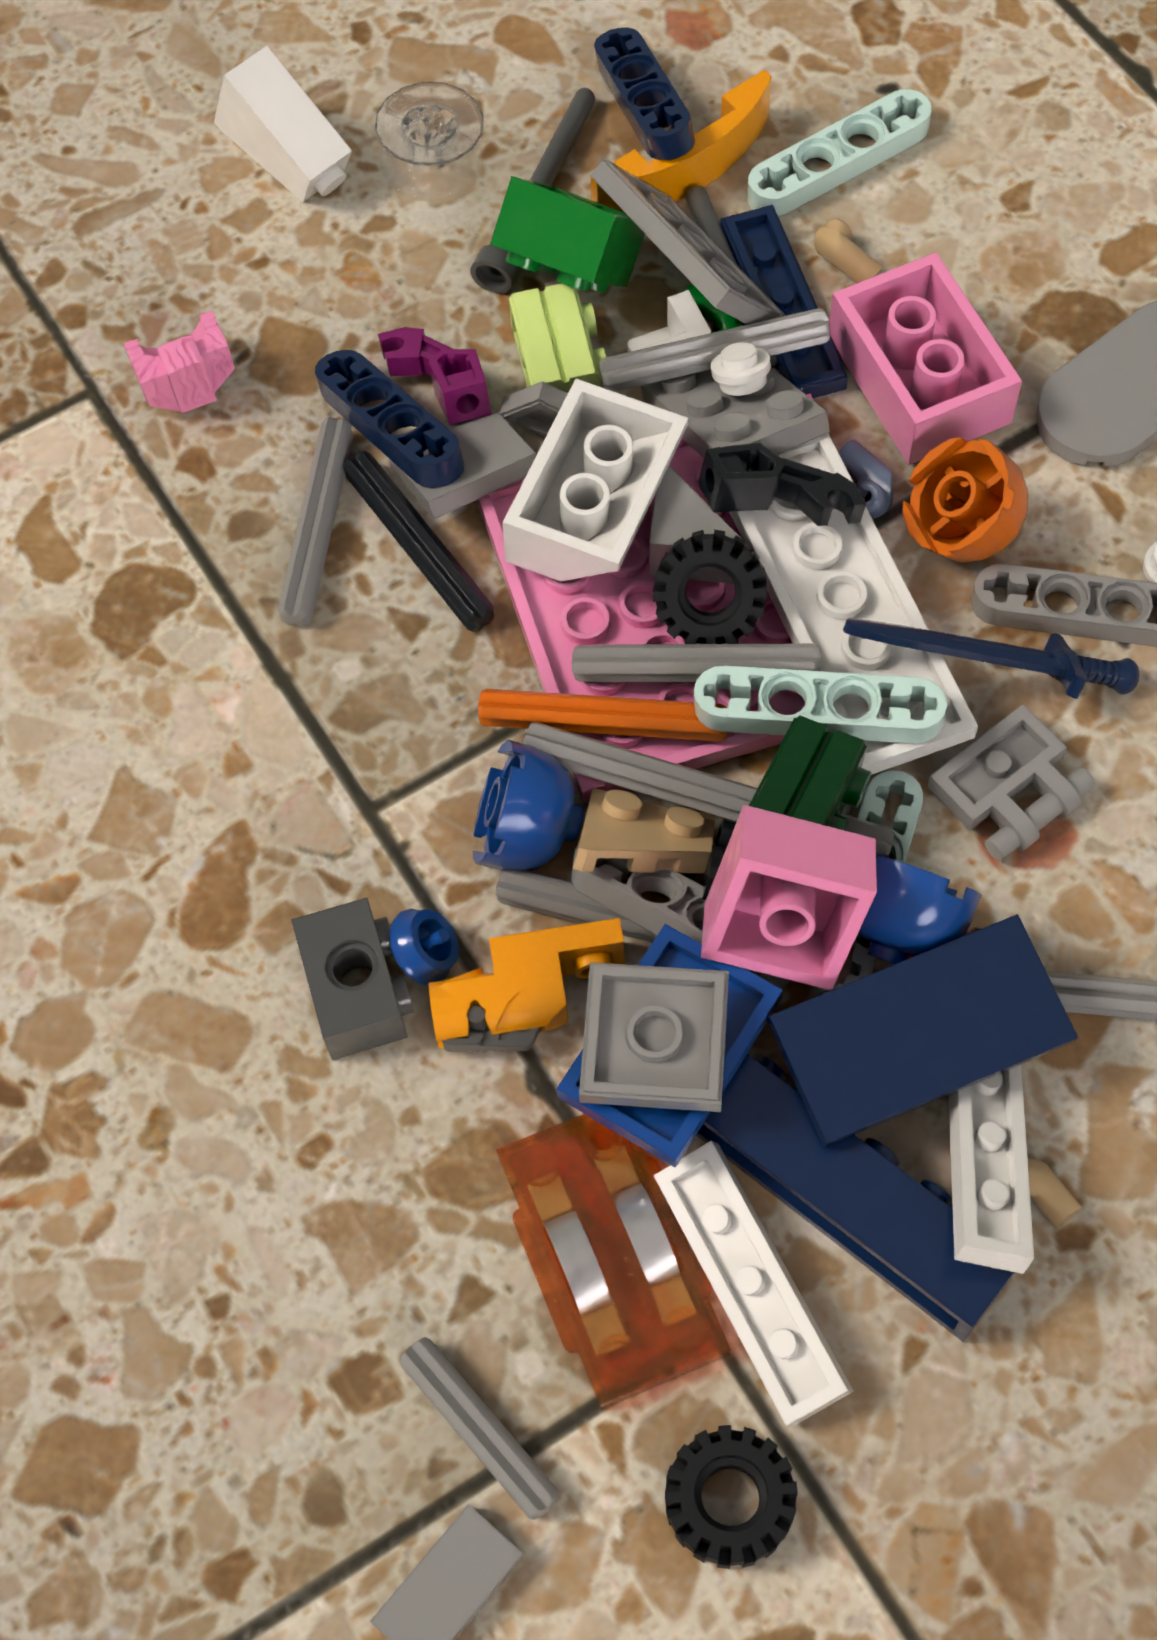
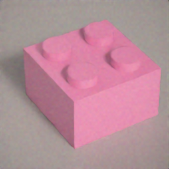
[701,805,877,990]

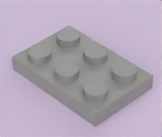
[641,367,830,458]

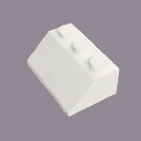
[503,379,689,582]

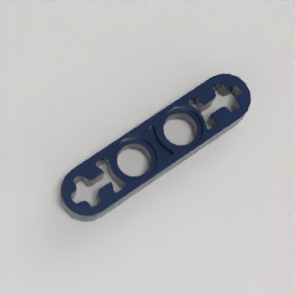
[594,27,695,160]
[315,350,464,488]

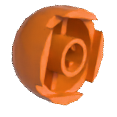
[902,437,1029,563]

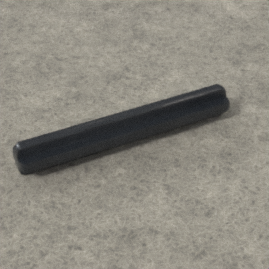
[343,450,495,632]

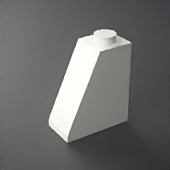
[214,46,352,202]

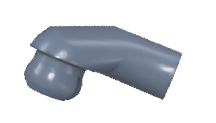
[839,440,894,519]

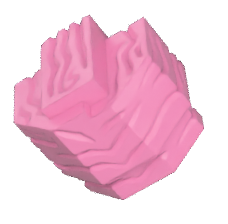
[124,311,235,413]

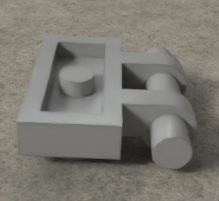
[927,704,1095,861]

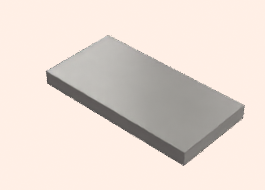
[591,159,786,325]

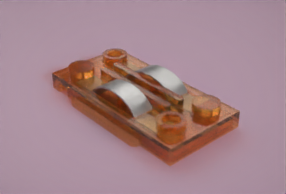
[496,1114,731,1410]

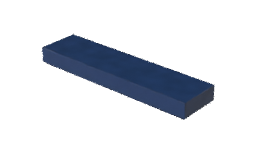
[720,205,848,398]

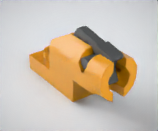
[428,918,625,1052]

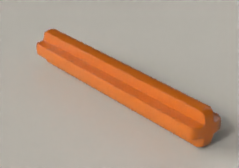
[478,689,727,742]

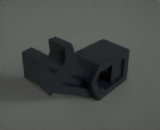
[698,442,866,526]

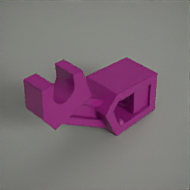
[378,327,492,425]

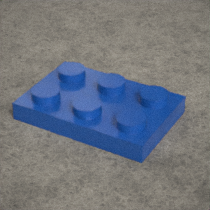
[556,924,783,1168]

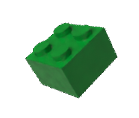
[490,176,645,293]

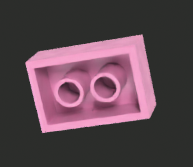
[829,252,1022,465]

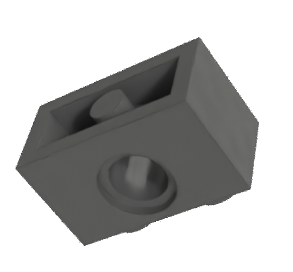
[291,898,414,1060]

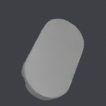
[1037,301,1157,467]

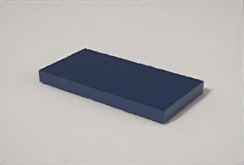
[767,914,1078,1147]

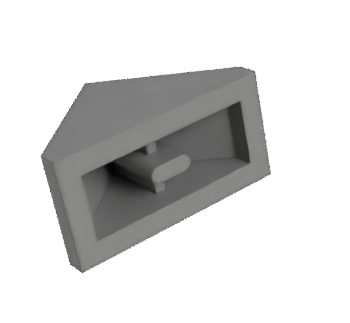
[649,466,747,584]

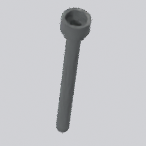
[470,88,595,294]

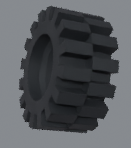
[652,529,767,644]
[665,1425,798,1569]

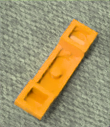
[590,69,771,213]

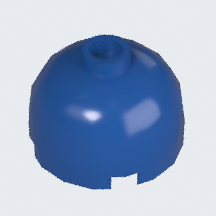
[473,740,583,871]
[858,855,982,964]

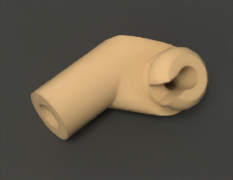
[814,219,883,283]
[1027,1158,1083,1229]

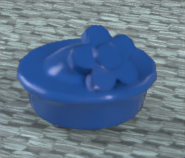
[389,908,459,985]

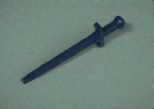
[843,618,1140,699]

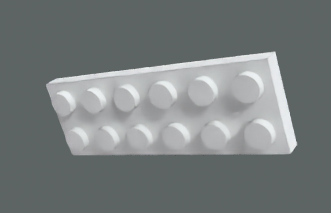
[730,433,978,775]

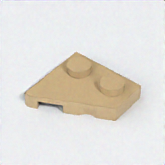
[573,788,715,873]

